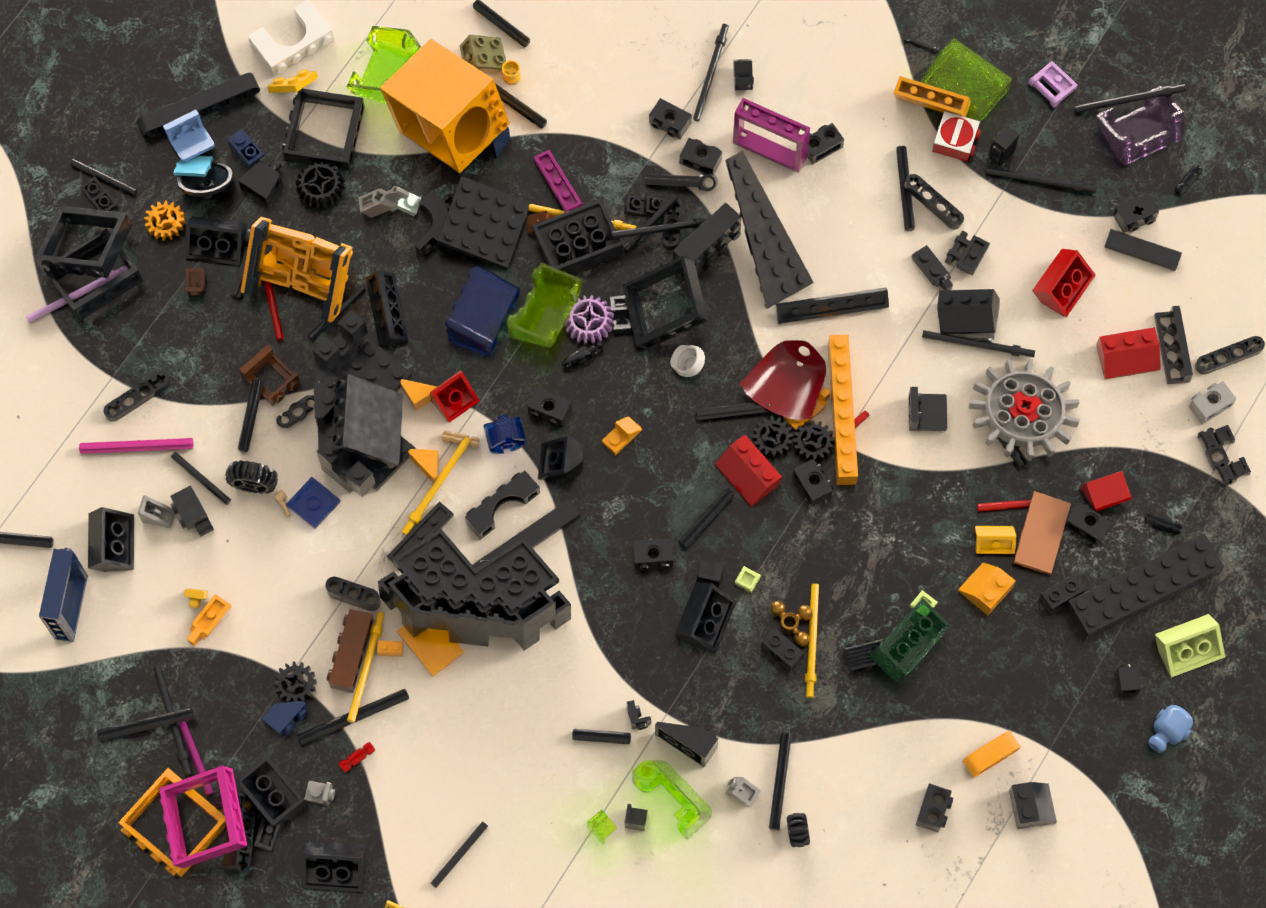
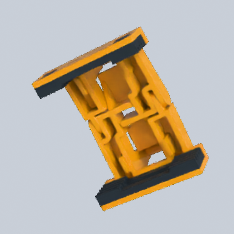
[241,217,353,322]

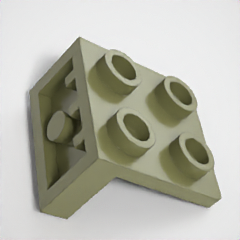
[459,34,506,70]

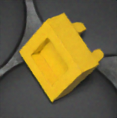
[184,588,208,608]

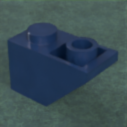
[227,129,264,166]
[262,701,308,738]

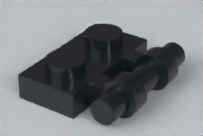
[945,231,990,276]

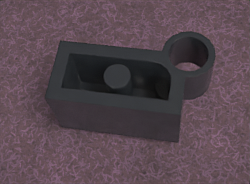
[170,485,214,537]

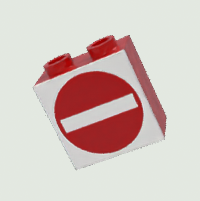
[932,111,981,162]

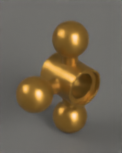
[770,601,813,647]

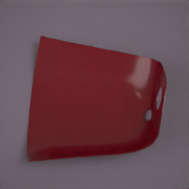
[740,340,826,420]

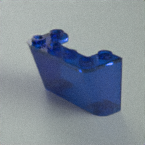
[445,265,520,357]

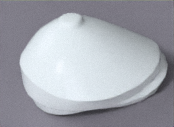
[670,345,705,377]

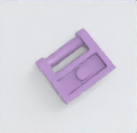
[1028,61,1078,108]

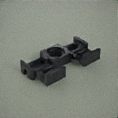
[1197,425,1251,487]

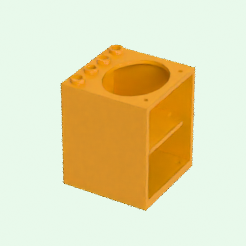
[380,39,510,173]

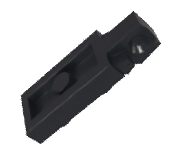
[911,245,953,290]

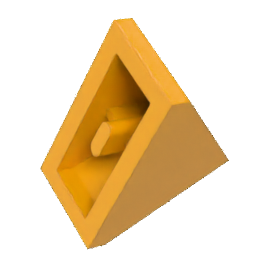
[400,379,437,411]
[408,449,439,483]

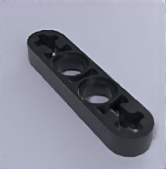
[904,174,964,229]
[1195,336,1265,374]
[103,371,170,422]

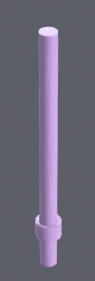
[26,265,128,323]

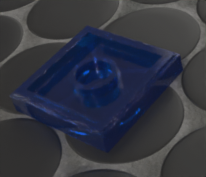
[286,477,341,529]

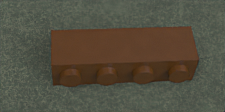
[327,609,374,693]

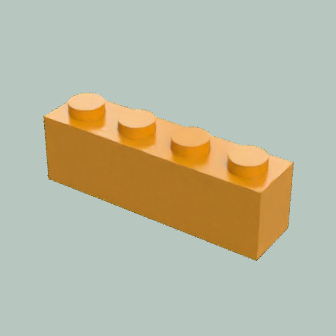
[894,76,971,117]

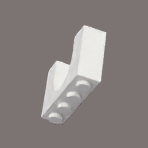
[248,0,334,76]

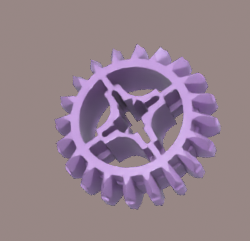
[563,295,614,345]

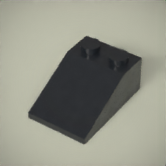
[655,721,719,767]

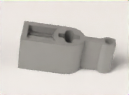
[359,186,409,218]

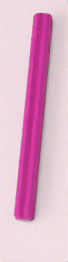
[79,438,194,454]

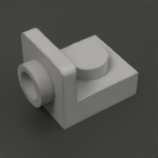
[725,777,761,807]
[304,780,335,806]

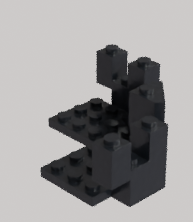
[312,310,416,497]
[378,529,571,651]

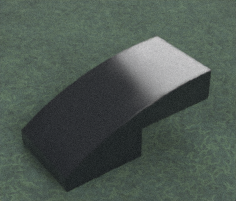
[610,295,632,335]

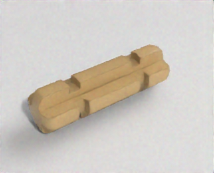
[442,430,480,448]

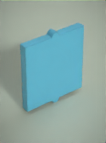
[173,156,213,177]

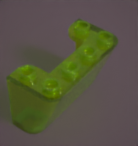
[346,26,421,104]
[507,263,582,348]
[632,760,712,840]

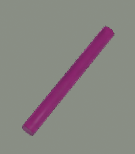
[179,722,214,797]

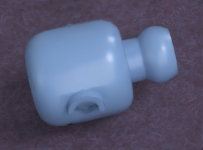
[1148,705,1193,753]

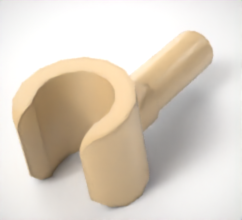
[275,489,291,517]

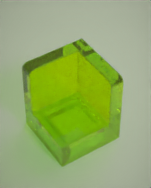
[586,810,617,844]

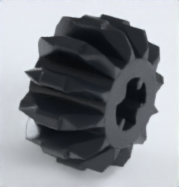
[786,812,810,848]

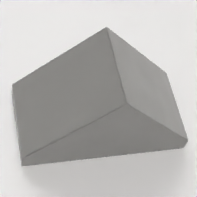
[138,495,175,528]

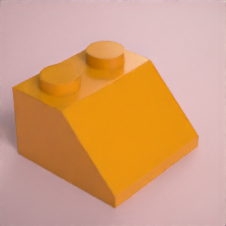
[958,562,1015,615]

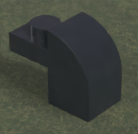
[733,59,754,90]

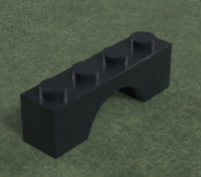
[465,470,540,540]

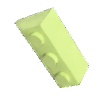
[1155,614,1225,677]

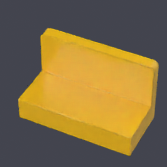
[975,526,1016,554]

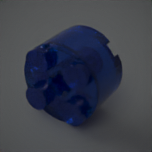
[483,415,526,454]

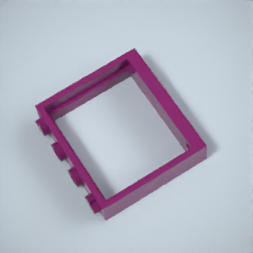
[733,98,810,173]

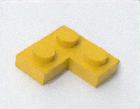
[267,69,318,93]

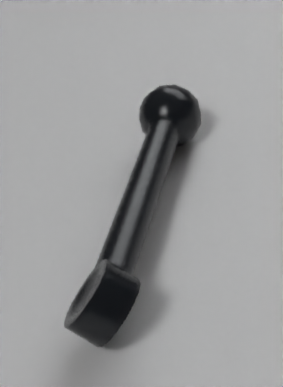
[904,35,939,54]

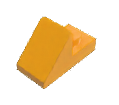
[602,416,642,456]

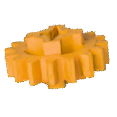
[144,201,186,241]

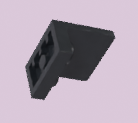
[908,387,948,431]

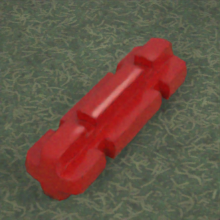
[339,742,375,772]

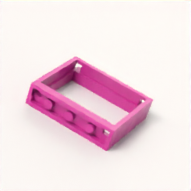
[159,766,247,868]

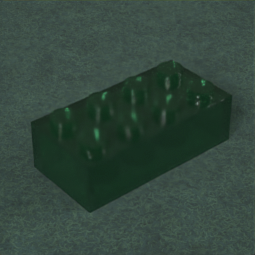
[869,598,951,683]

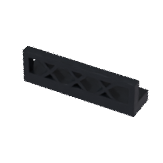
[366,270,408,347]
[1154,305,1193,384]

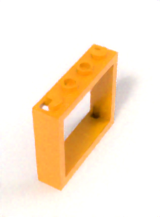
[118,768,227,877]

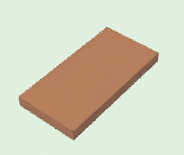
[1013,491,1071,575]

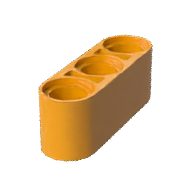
[962,731,1021,778]

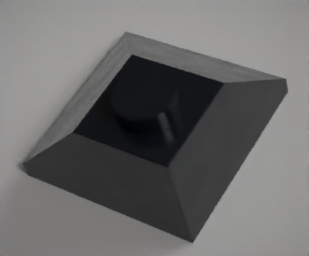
[538,436,585,480]

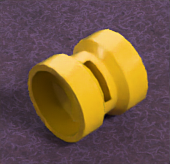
[502,60,521,85]

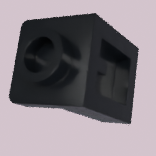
[626,700,651,730]

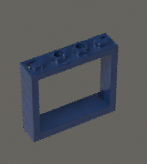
[39,547,88,642]

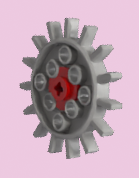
[968,359,1080,461]

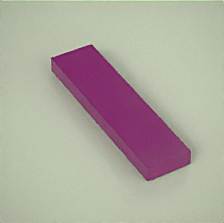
[533,150,583,213]

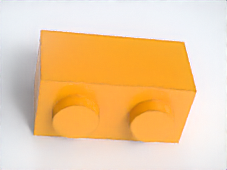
[377,641,404,657]

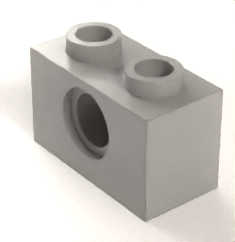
[1189,381,1237,425]

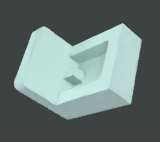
[391,193,421,216]

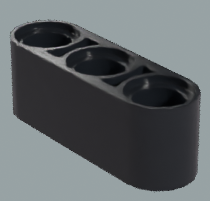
[325,576,381,611]

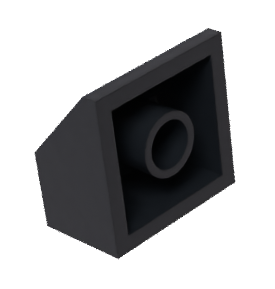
[1009,782,1057,829]

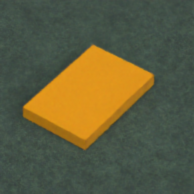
[397,626,464,676]

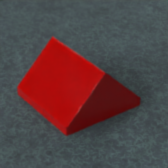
[430,371,479,423]
[1080,471,1131,511]

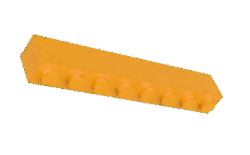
[827,334,858,485]

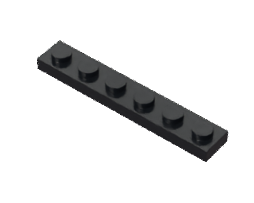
[775,287,889,324]

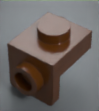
[527,210,555,236]
[184,268,206,295]

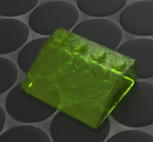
[920,38,1012,122]

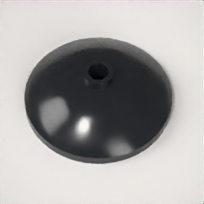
[177,161,233,197]

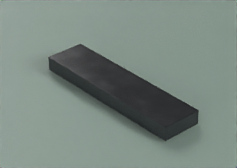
[1104,229,1182,271]
[387,501,454,563]

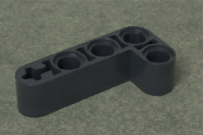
[214,792,256,875]

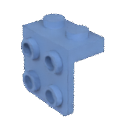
[163,110,215,162]

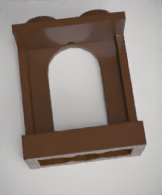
[239,345,300,406]

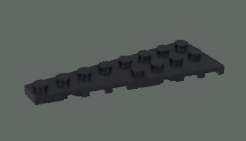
[725,151,814,309]

